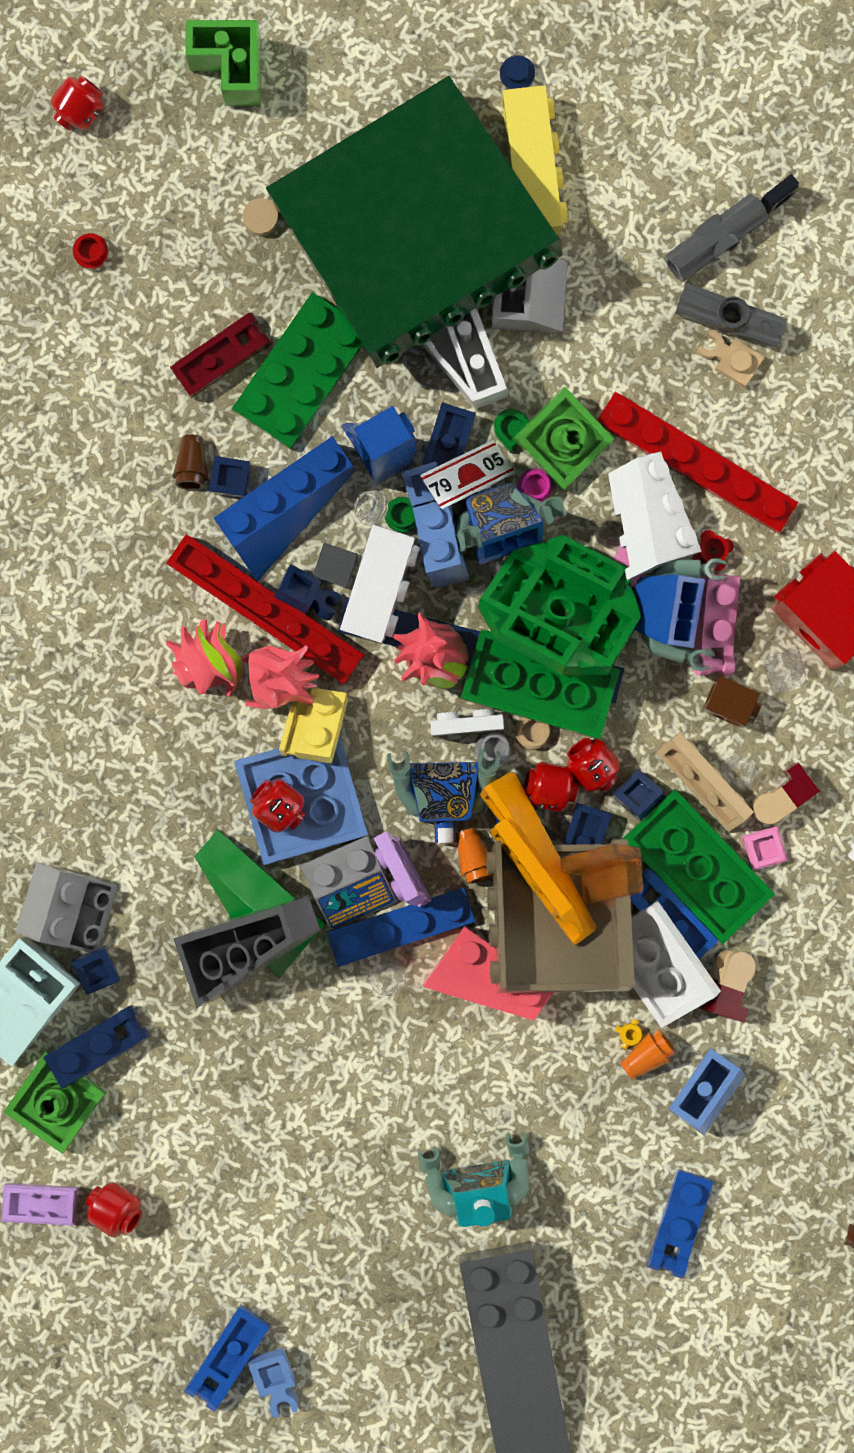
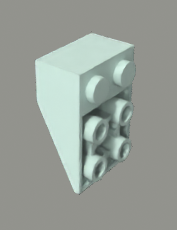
[0,937,81,1067]

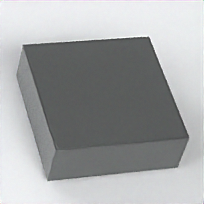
[313,543,358,589]

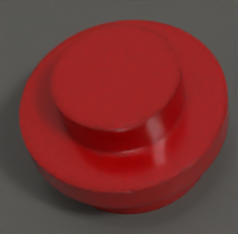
[73,233,109,269]

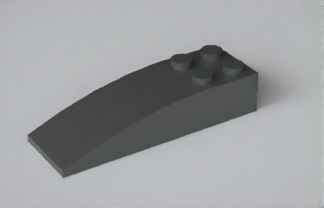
[459,1241,571,1453]

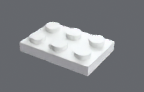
[631,901,721,1028]

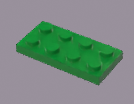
[232,292,362,450]
[461,629,620,740]
[621,789,775,944]

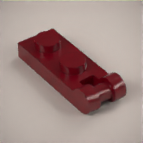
[170,312,273,399]

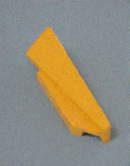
[480,772,597,946]

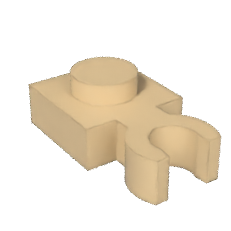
[697,330,765,389]

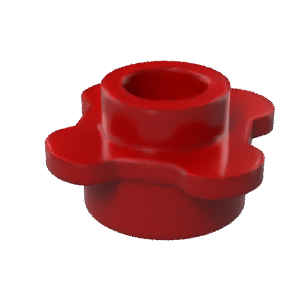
[692,530,734,572]

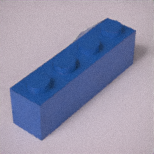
[342,406,416,486]
[214,436,354,582]

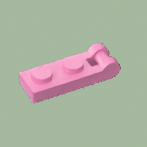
[694,574,740,676]

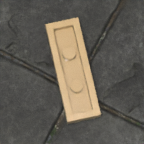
[656,732,754,832]

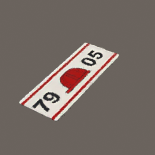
[420,440,516,509]

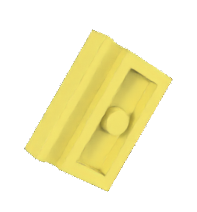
[279,688,348,764]

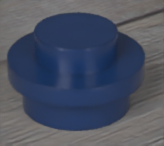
[500,55,535,89]

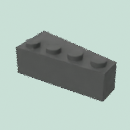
[174,895,320,1008]

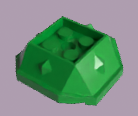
[478,535,641,679]

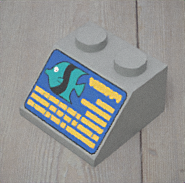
[300,836,397,931]

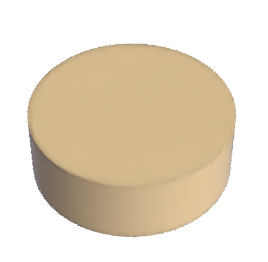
[243,198,279,236]
[515,718,551,749]

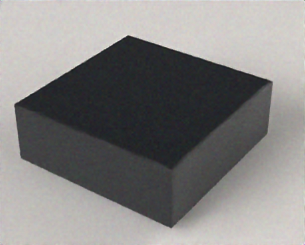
[761,174,799,215]

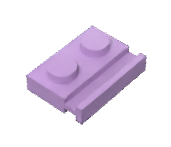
[374,831,432,908]

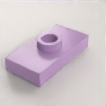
[2,1183,79,1226]

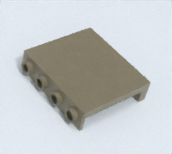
[486,839,635,993]

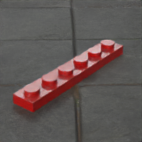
[597,391,799,534]
[166,534,364,685]

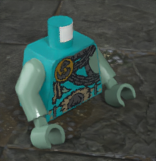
[418,1132,530,1227]

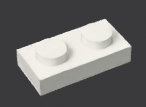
[430,709,504,737]

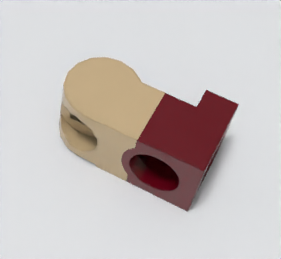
[750,762,820,824]
[699,949,756,1023]

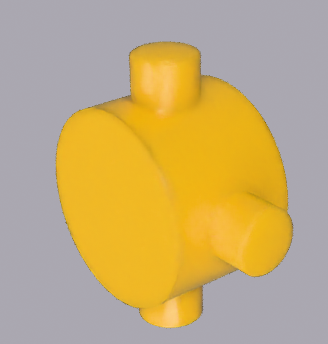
[615,1018,645,1050]

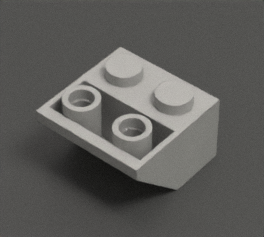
[492,258,567,333]
[16,862,118,952]

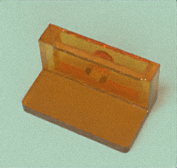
[560,844,643,904]

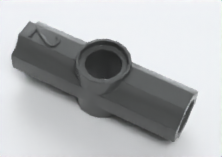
[664,193,769,282]
[675,283,787,350]

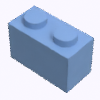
[413,502,470,589]
[669,1048,745,1135]

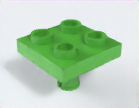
[512,387,614,490]
[3,1050,106,1154]

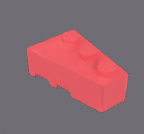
[423,925,554,1021]

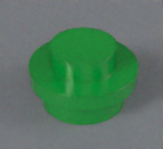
[384,497,416,533]

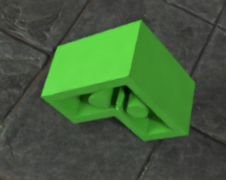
[185,20,261,106]

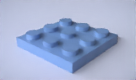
[234,734,368,865]

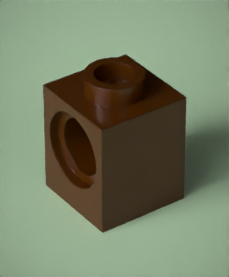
[702,676,761,728]

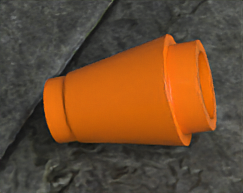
[456,828,493,884]
[620,1030,676,1080]

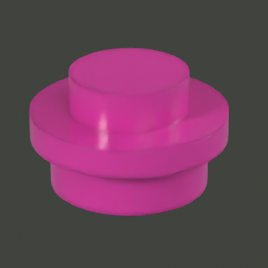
[517,469,553,502]

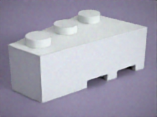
[422,308,508,409]
[608,452,701,580]
[340,525,420,643]

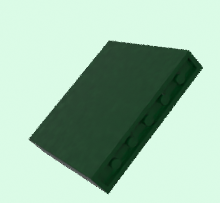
[266,76,563,368]

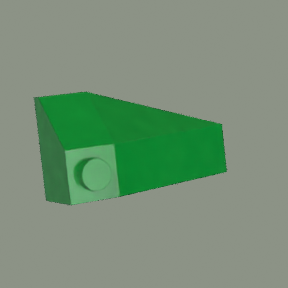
[194,829,326,978]

